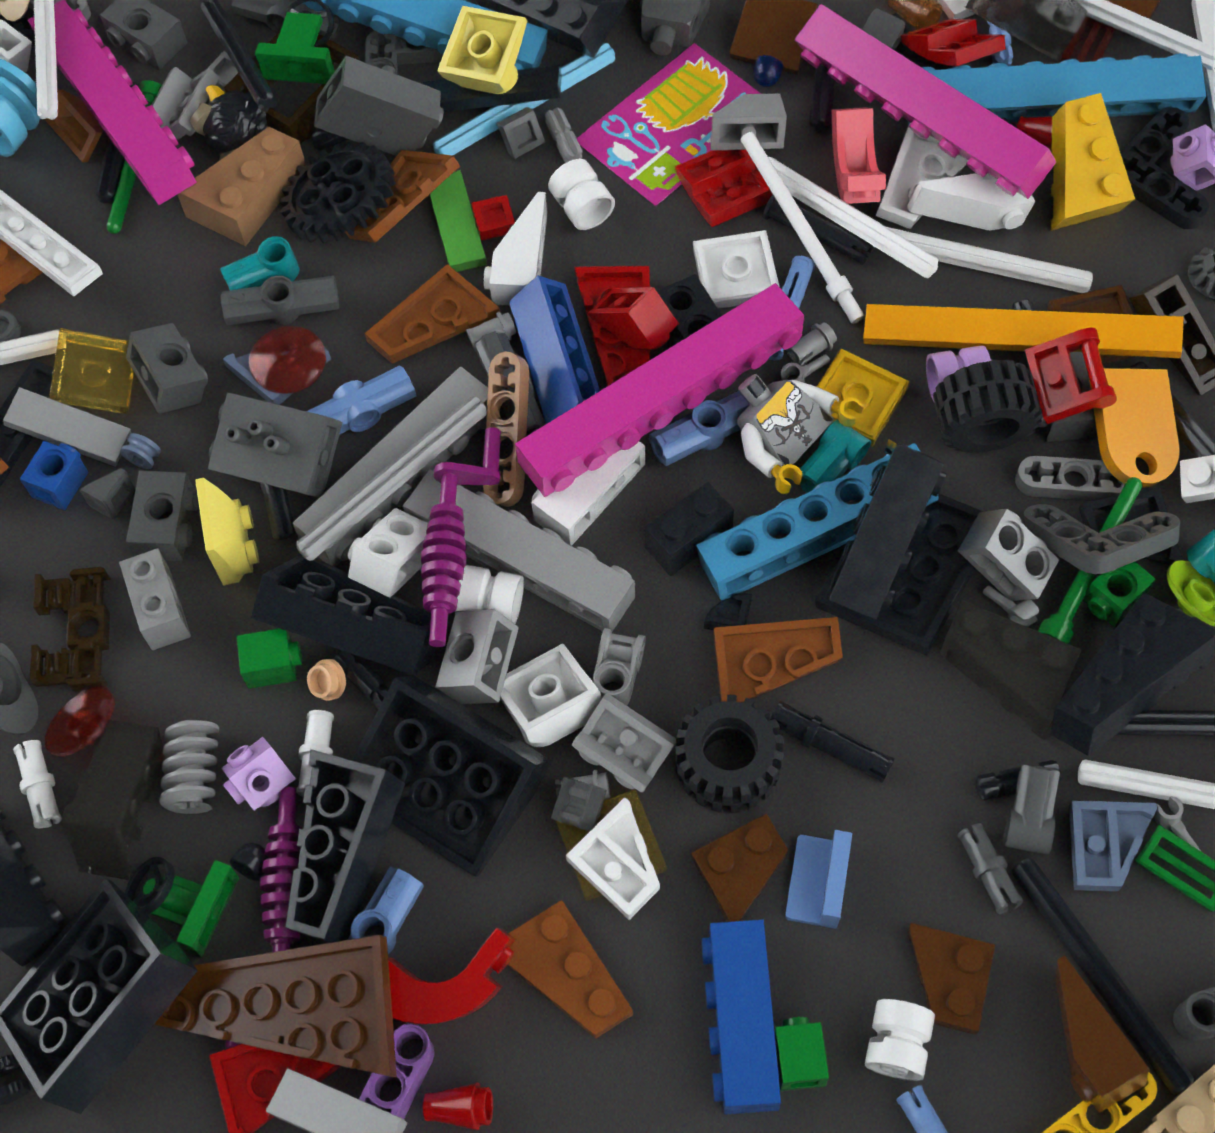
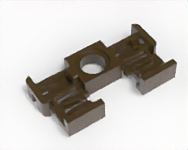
[30,567,111,692]

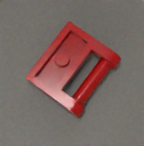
[1025,327,1117,424]

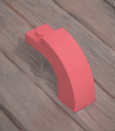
[831,107,886,204]

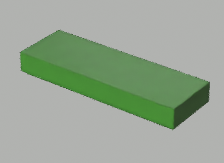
[429,170,487,272]

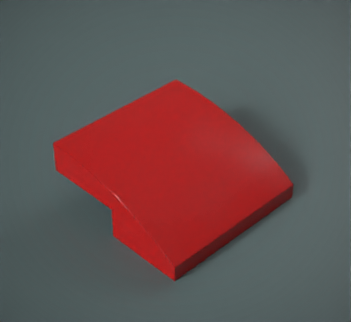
[901,19,1006,66]
[675,149,773,227]

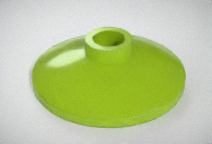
[1167,560,1215,627]

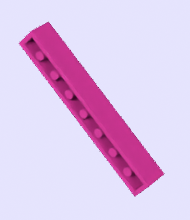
[28,0,197,206]
[795,4,1056,199]
[515,283,804,497]

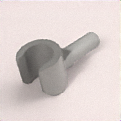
[781,354,830,383]
[983,585,1039,629]
[1154,796,1200,851]

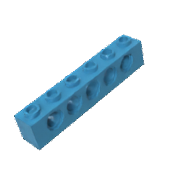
[696,443,939,602]

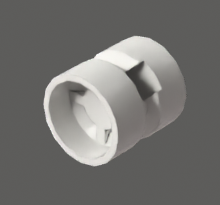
[548,159,615,230]
[455,565,524,624]
[865,999,935,1081]

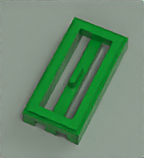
[1135,825,1215,912]

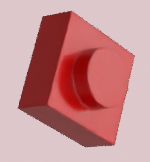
[471,194,515,241]

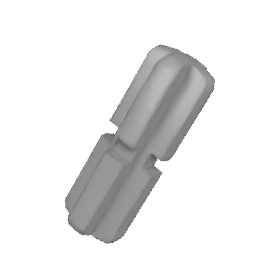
[545,108,582,163]

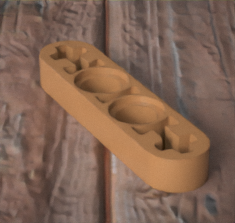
[483,351,529,507]

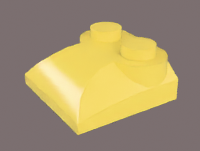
[437,6,527,94]
[195,478,259,586]

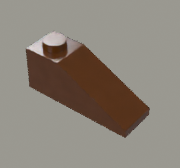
[1055,955,1149,1113]

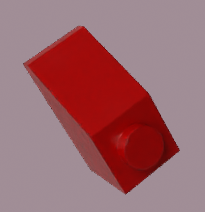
[588,287,679,349]

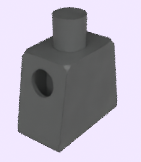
[641,0,710,56]

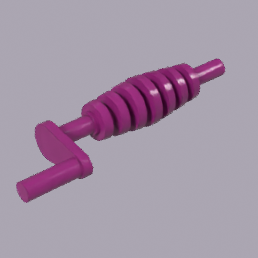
[421,427,501,647]
[226,787,303,1049]

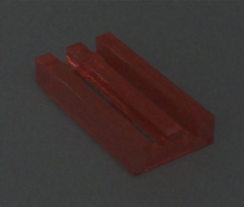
[1060,15,1116,62]

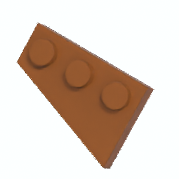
[713,617,843,703]

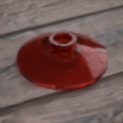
[249,326,326,394]
[45,686,115,757]

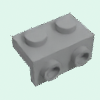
[151,67,220,140]
[572,693,676,792]

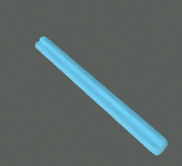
[433,43,615,155]

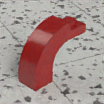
[388,928,516,1024]

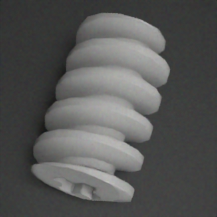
[159,720,219,814]

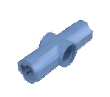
[307,365,417,435]
[649,391,750,466]
[348,866,424,955]

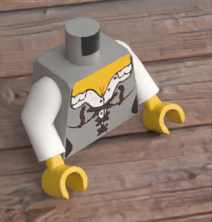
[737,374,863,494]

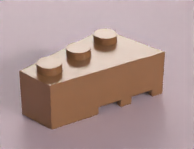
[177,127,306,246]

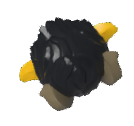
[190,85,268,160]

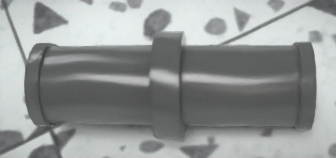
[957,823,1023,914]

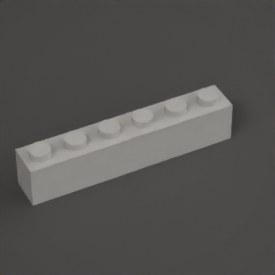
[293,366,488,567]
[403,469,635,632]

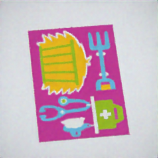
[576,43,761,206]

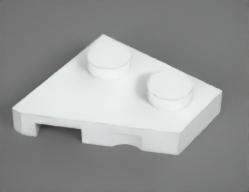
[566,797,660,920]

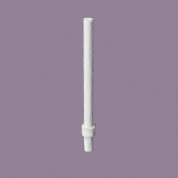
[740,132,865,324]

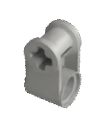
[593,628,646,706]

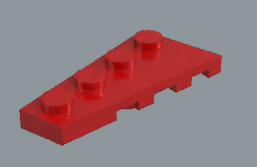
[574,266,650,387]

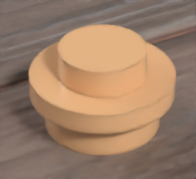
[307,659,346,701]

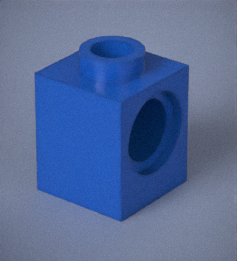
[20,441,89,510]

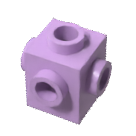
[1170,124,1215,191]
[222,737,296,811]

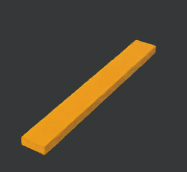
[863,304,1184,358]

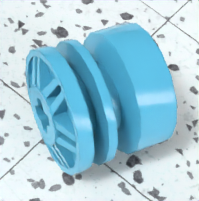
[0,59,41,157]

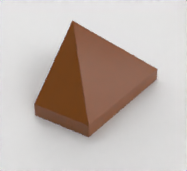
[44,89,103,162]

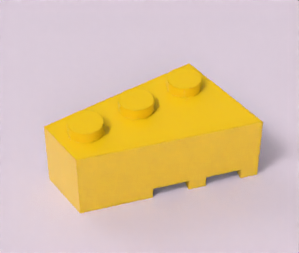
[1051,93,1135,231]

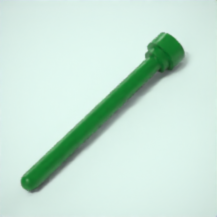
[107,80,162,234]
[1036,477,1142,651]

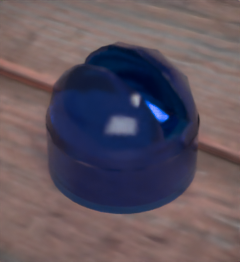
[753,55,784,87]

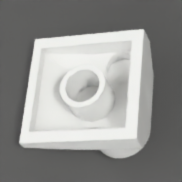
[500,643,602,747]

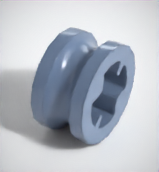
[120,433,161,469]

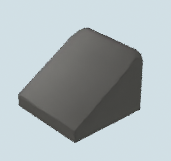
[862,8,905,50]
[80,468,136,520]

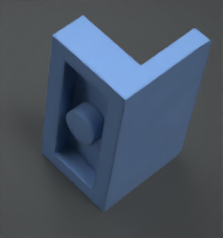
[785,830,853,929]

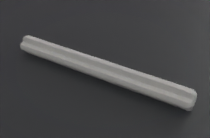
[296,396,487,561]

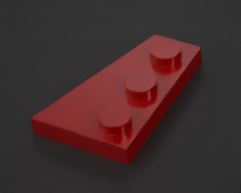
[209,1044,341,1133]

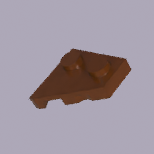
[691,813,788,922]
[907,923,995,1035]

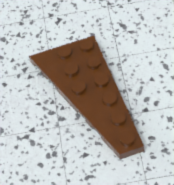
[154,935,397,1077]

